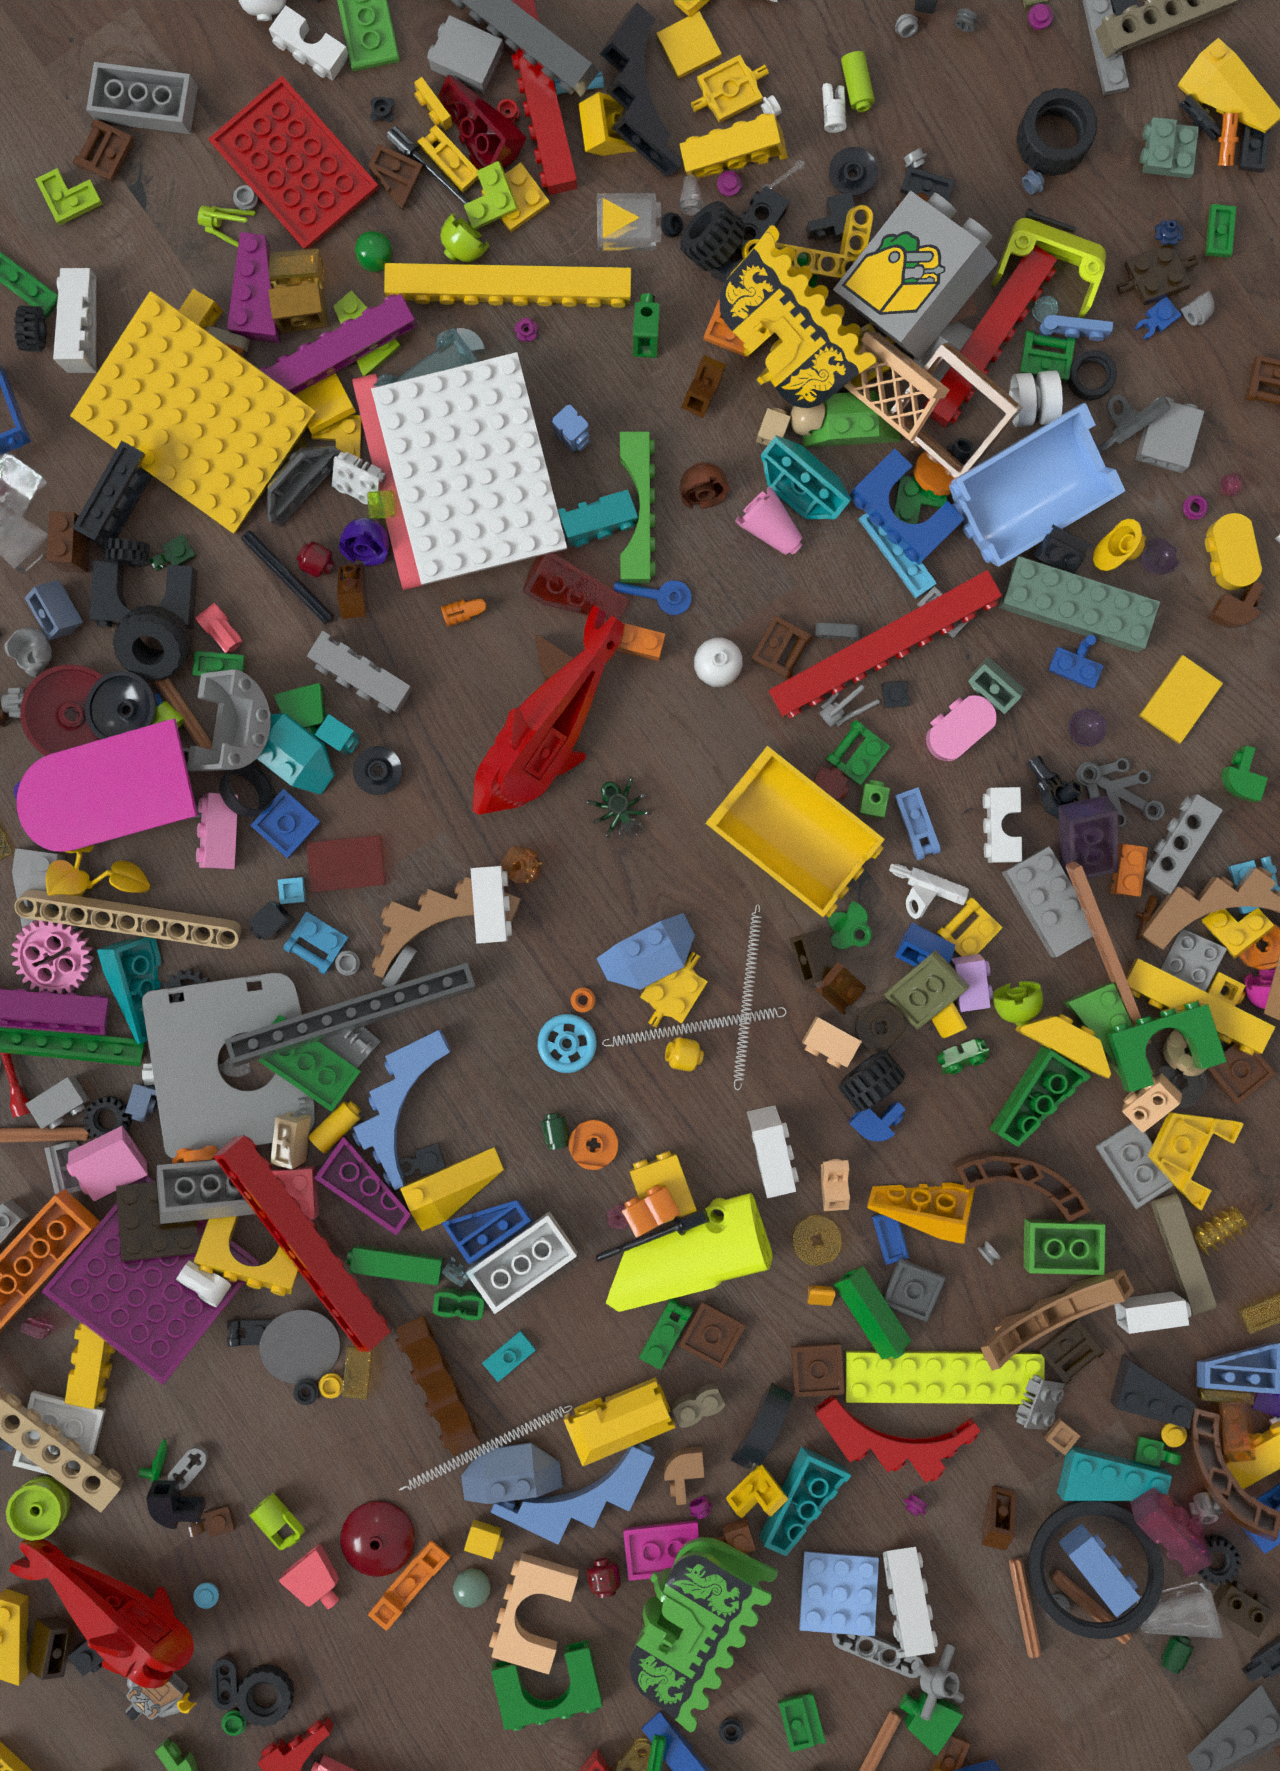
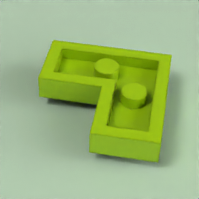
[464,161,519,230]
[35,168,103,226]

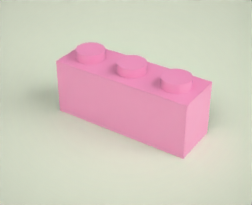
[196,793,238,869]

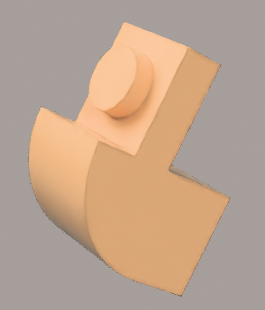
[821,1159,850,1211]

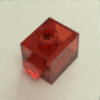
[813,767,850,802]

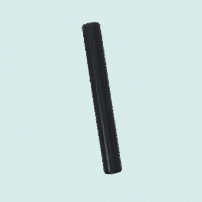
[241,530,334,624]

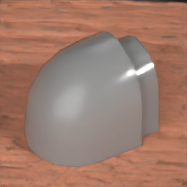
[1180,290,1215,326]

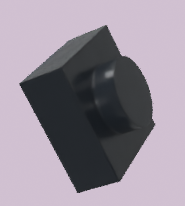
[882,681,909,709]

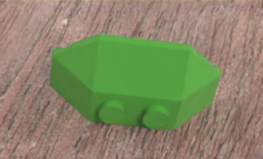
[802,391,901,448]

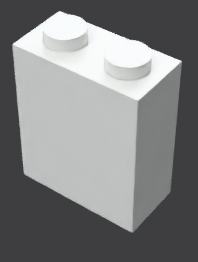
[1115,1291,1191,1334]

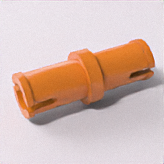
[1218,113,1239,166]

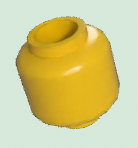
[665,1037,704,1072]

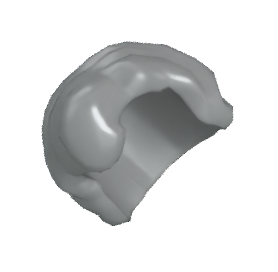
[4,627,52,677]

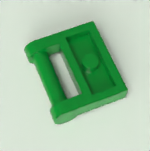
[1019,330,1075,382]
[825,720,890,786]

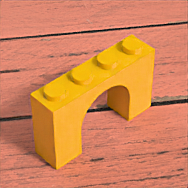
[194,1216,299,1296]

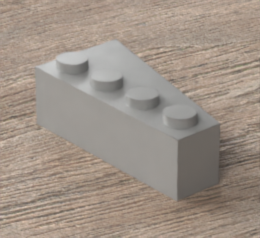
[307,631,413,714]

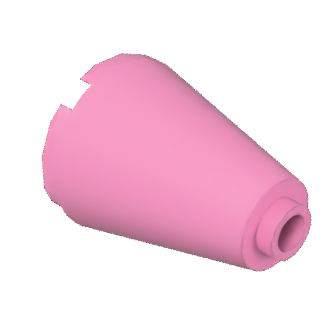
[735,486,803,555]

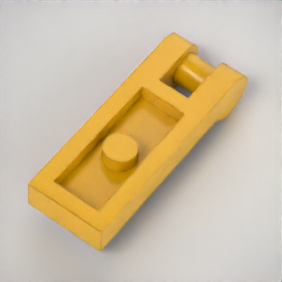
[417,125,479,192]

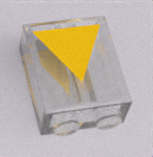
[597,193,661,251]

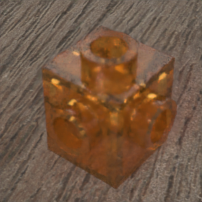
[499,846,543,884]

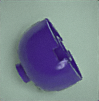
[339,518,389,566]

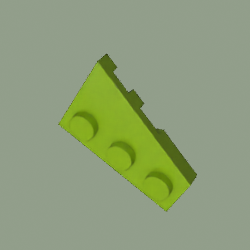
[333,290,401,376]

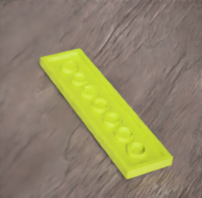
[845,1351,1045,1404]

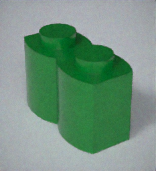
[433,1287,486,1321]

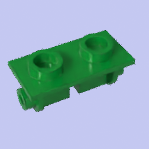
[936,1038,989,1075]

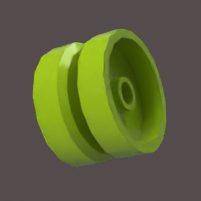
[6,1476,71,1541]

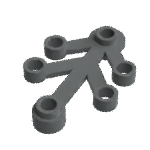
[1076,758,1165,828]

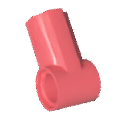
[195,602,243,654]

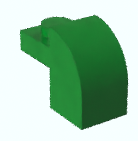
[1222,745,1268,803]

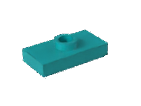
[482,1330,536,1382]

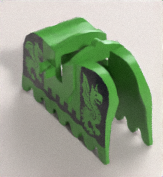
[629,1537,778,1733]

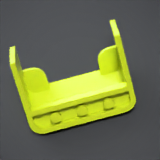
[991,218,1106,318]

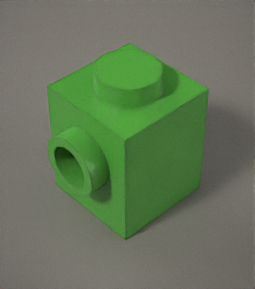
[858,780,890,819]

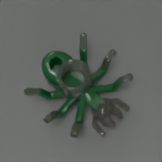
[587,777,652,841]

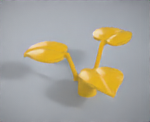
[45,845,150,897]

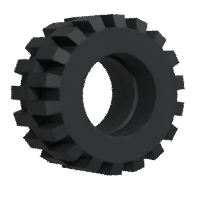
[680,201,745,271]
[838,1050,906,1112]

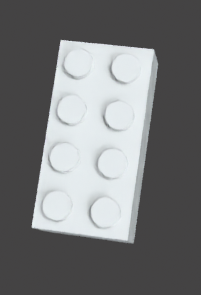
[466,1211,578,1314]

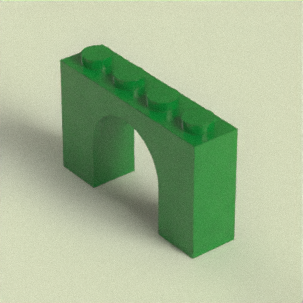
[1106,1000,1227,1092]
[491,1639,603,1731]

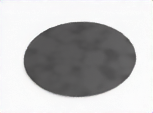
[260,1310,340,1384]

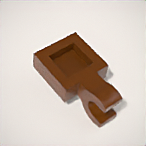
[188,1504,236,1538]

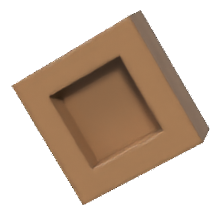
[1044,1418,1080,1455]

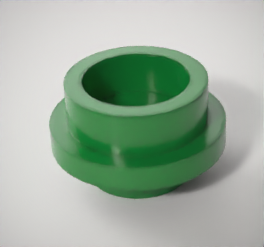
[221,1709,247,1736]

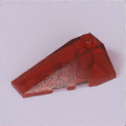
[522,553,630,620]

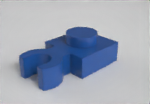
[1135,297,1181,340]

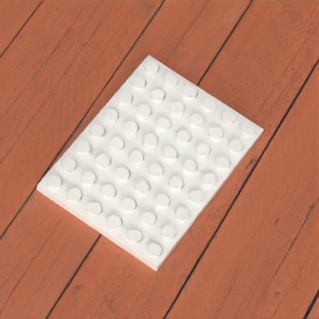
[371,352,567,585]

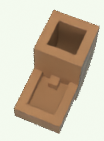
[664,1446,704,1505]

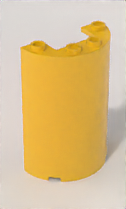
[705,746,885,917]

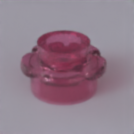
[1221,473,1242,497]
[606,1205,628,1229]

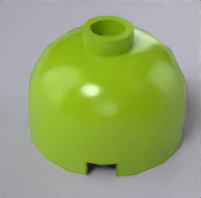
[440,213,490,262]
[993,981,1043,1025]

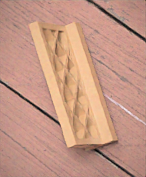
[844,332,949,441]

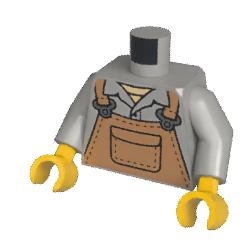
[125,1672,197,1721]

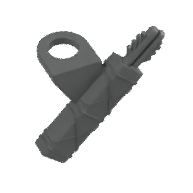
[1097,395,1170,453]

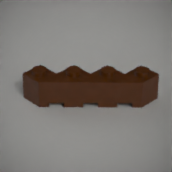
[396,1315,481,1457]

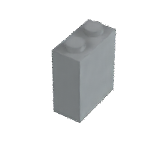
[427,15,504,94]
[1135,397,1204,473]

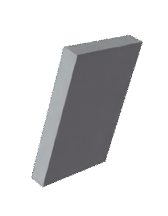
[1095,1122,1173,1209]

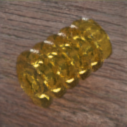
[1193,1206,1250,1257]

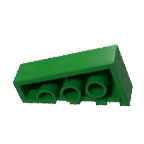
[989,1046,1091,1147]

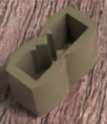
[672,1382,725,1427]

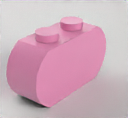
[926,695,996,761]

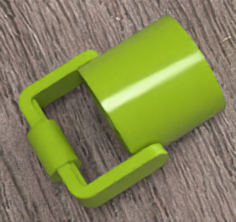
[249,1492,305,1550]

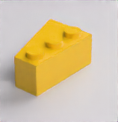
[0,1588,29,1686]

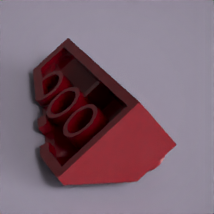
[438,75,526,170]

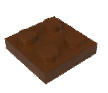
[1207,1042,1276,1105]
[678,1301,746,1370]
[791,1343,845,1398]

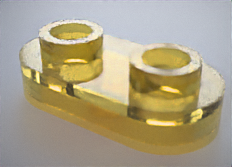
[615,1738,652,1771]

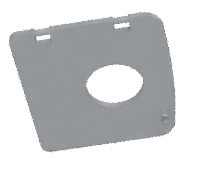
[142,973,315,1158]

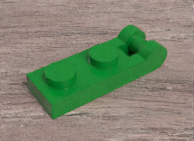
[639,1298,693,1370]

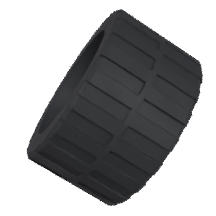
[1016,88,1098,176]

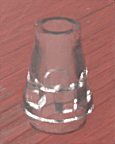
[679,175,703,216]

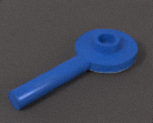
[613,581,691,615]

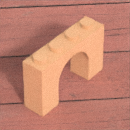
[489,1553,579,1674]

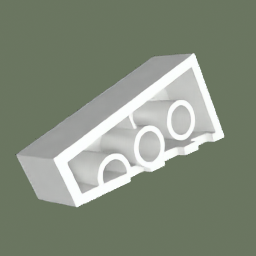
[53,268,96,373]
[883,1547,938,1658]

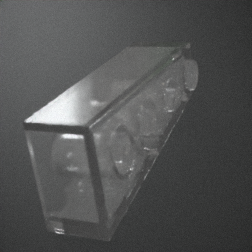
[0,504,48,574]

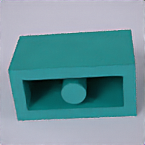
[315,714,360,756]

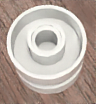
[1009,370,1063,427]

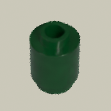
[541,1112,569,1150]
[1161,1633,1194,1674]

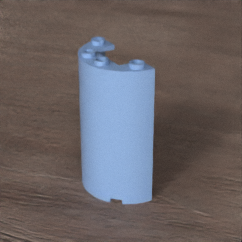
[949,403,1125,567]

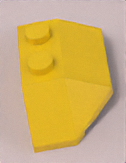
[1015,1014,1111,1079]

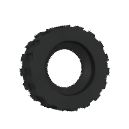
[236,1664,294,1727]

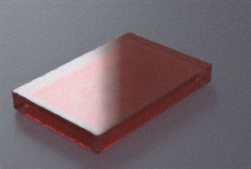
[306,836,386,892]

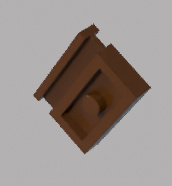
[815,962,866,1015]

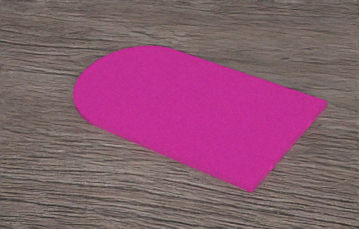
[17,719,198,852]

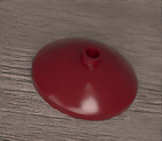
[340,1501,415,1577]

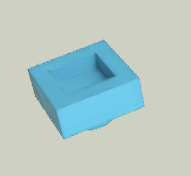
[278,877,306,904]

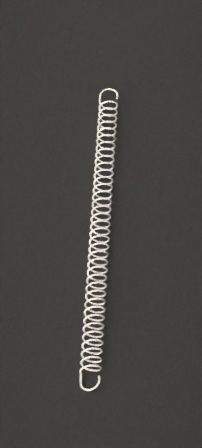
[734,904,762,1090]
[602,1007,786,1047]
[399,1406,572,1491]

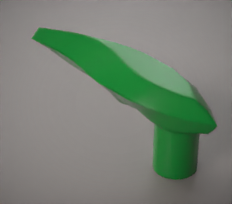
[138,1438,167,1483]

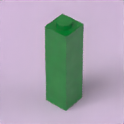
[346,1244,444,1285]
[834,1266,912,1360]

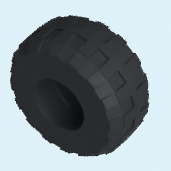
[113,605,191,681]

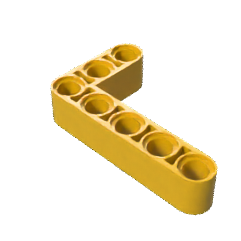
[742,205,873,279]

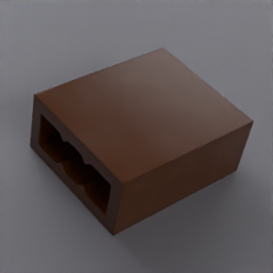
[46,511,90,573]

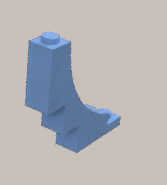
[491,1441,655,1544]

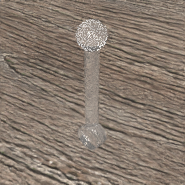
[762,160,805,189]

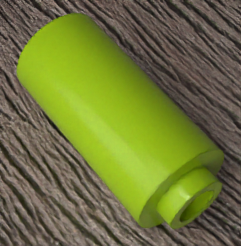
[841,51,875,112]

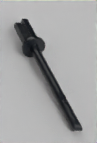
[386,125,471,205]
[596,1209,710,1262]

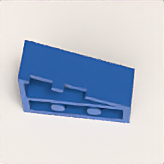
[442,1200,534,1264]

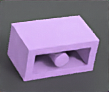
[951,954,993,1012]

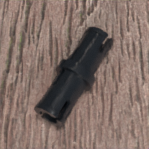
[1179,93,1222,141]

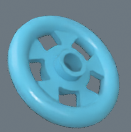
[538,1014,597,1073]

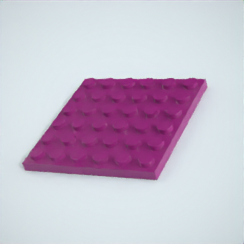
[42,1176,260,1385]

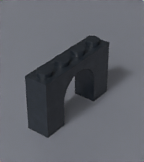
[89,560,197,629]

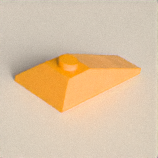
[867,1182,975,1244]

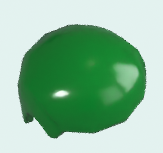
[355,231,392,272]

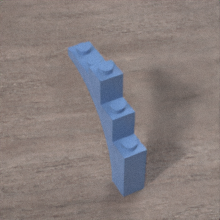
[352,1029,452,1190]

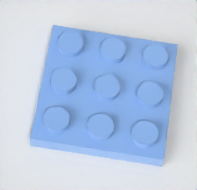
[799,1551,879,1636]

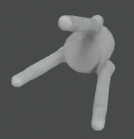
[819,684,880,728]

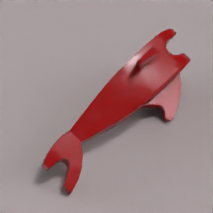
[9,1539,194,1688]

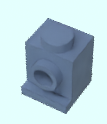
[125,1082,158,1122]

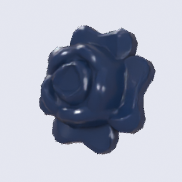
[1154,220,1183,245]

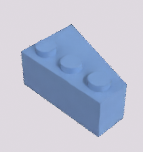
[1196,1342,1280,1394]
[1058,1523,1140,1617]

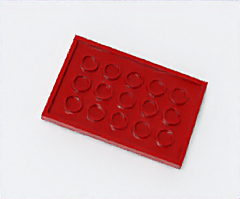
[208,76,379,252]

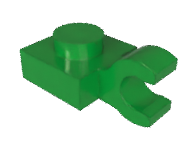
[1133,1435,1181,1467]

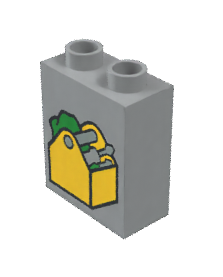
[833,191,997,360]

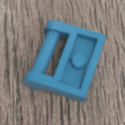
[283,911,349,975]

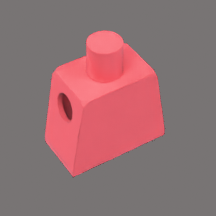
[279,1543,339,1610]

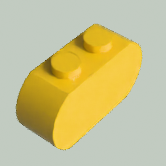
[1205,513,1262,590]

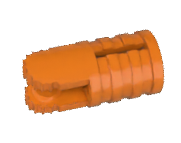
[441,598,487,627]

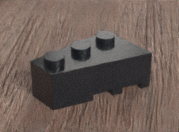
[1110,1354,1196,1429]

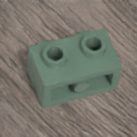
[968,657,1024,714]

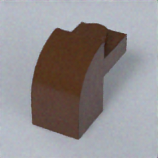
[681,355,726,418]
[1208,581,1264,628]

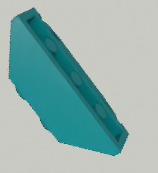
[761,435,852,519]
[257,713,335,795]

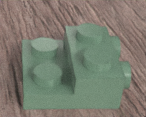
[1140,117,1199,178]

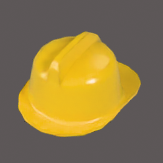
[1093,519,1146,571]

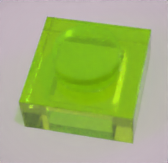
[367,491,395,519]

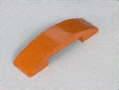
[368,1540,450,1631]

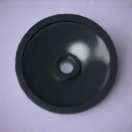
[85,671,157,739]

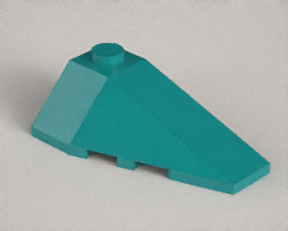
[97,936,161,1044]

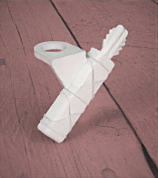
[889,864,969,919]

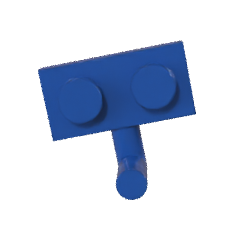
[1047,635,1103,689]

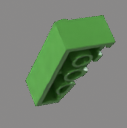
[1062,982,1154,1076]

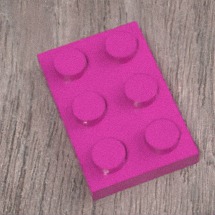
[623,1520,699,1581]

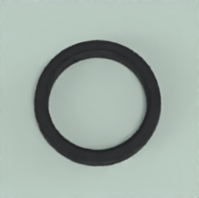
[1029,1501,1164,1639]

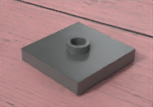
[883,1257,946,1322]

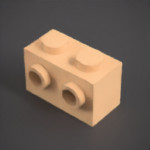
[802,1017,862,1069]
[1122,1073,1182,1133]

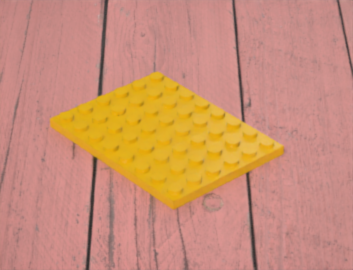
[70,291,317,534]

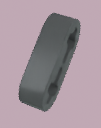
[815,623,862,640]

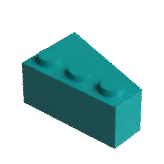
[558,490,638,548]

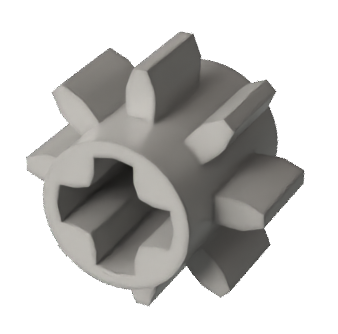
[1,687,24,718]
[1189,1492,1222,1524]

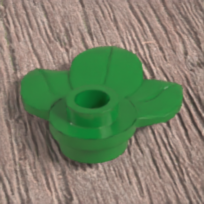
[828,901,872,949]

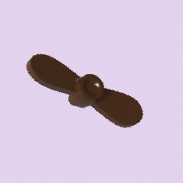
[1135,895,1157,940]

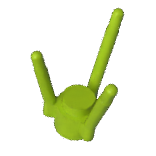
[198,205,256,247]

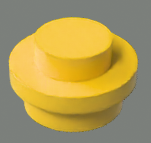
[319,1373,344,1399]
[1161,1423,1187,1447]

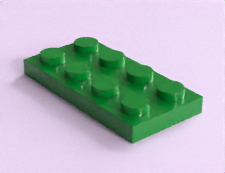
[257,1014,361,1112]

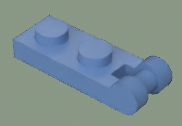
[1039,315,1113,341]
[894,787,941,861]

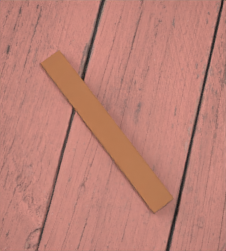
[1066,861,1151,1044]

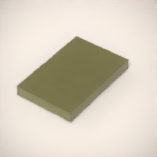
[883,950,970,1030]

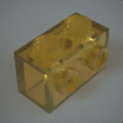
[269,249,324,289]

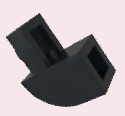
[806,192,855,244]
[146,1480,206,1529]

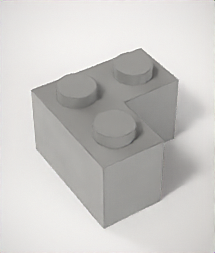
[913,321,974,382]

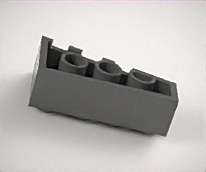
[1187,1685,1280,1771]

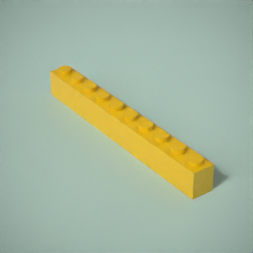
[384,263,631,308]

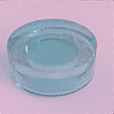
[1032,296,1058,322]

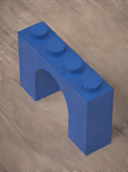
[849,449,965,565]

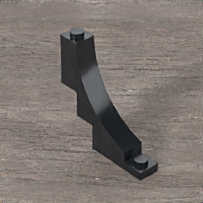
[600,2,683,178]

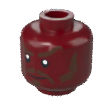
[296,541,334,578]
[587,1557,621,1598]

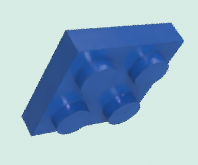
[250,789,321,859]

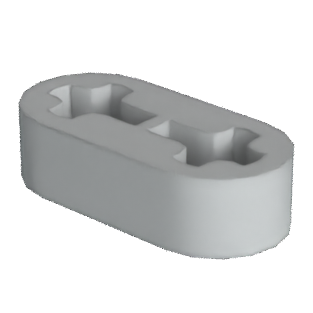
[382,945,418,988]
[168,1445,209,1490]

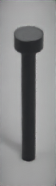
[1025,208,1076,232]

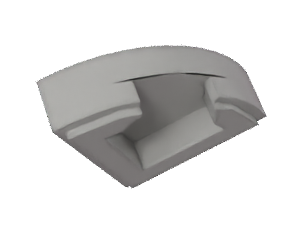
[457,328,485,355]

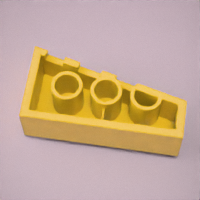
[680,113,788,180]
[65,1322,116,1409]

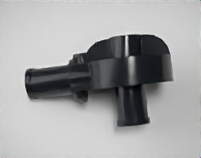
[1027,755,1083,822]

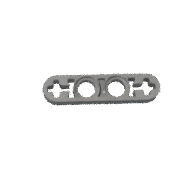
[831,1633,923,1678]

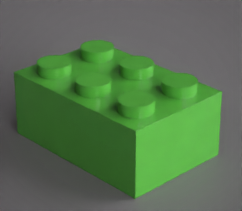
[1024,1219,1105,1275]

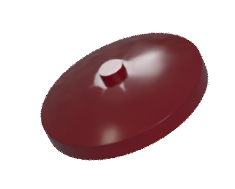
[20,665,103,756]

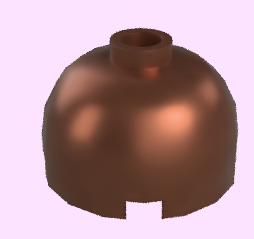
[679,462,730,509]

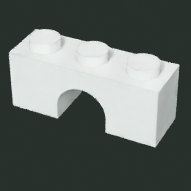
[269,5,349,81]
[983,787,1022,863]

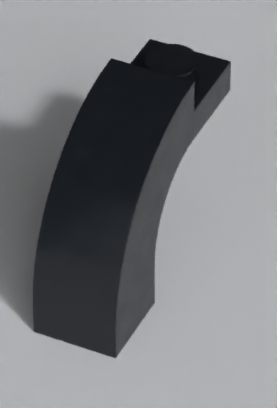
[731,1383,794,1472]

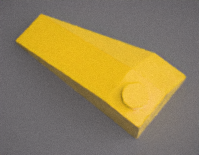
[1178,38,1280,133]
[400,1147,504,1231]

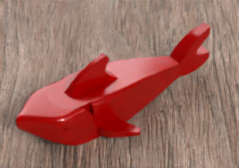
[472,605,625,815]

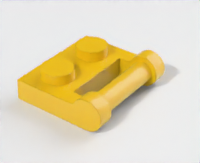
[936,897,1003,957]

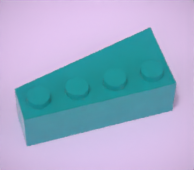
[759,1446,852,1556]
[1057,1446,1172,1501]

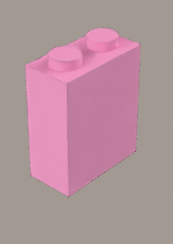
[66,1126,148,1201]

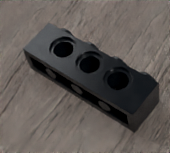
[711,186,790,283]

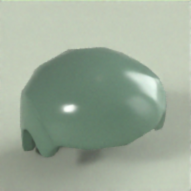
[453,1568,491,1608]

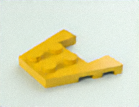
[1148,1112,1244,1210]

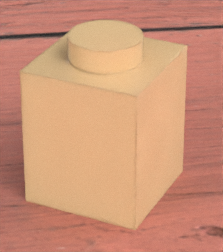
[756,408,791,446]

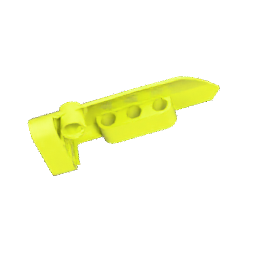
[606,1193,773,1312]

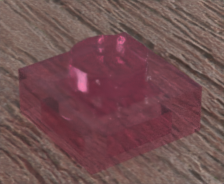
[19,1316,53,1340]

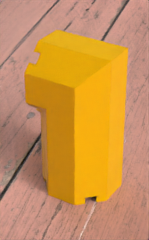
[564,1377,675,1466]

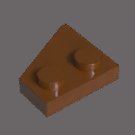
[368,143,424,210]

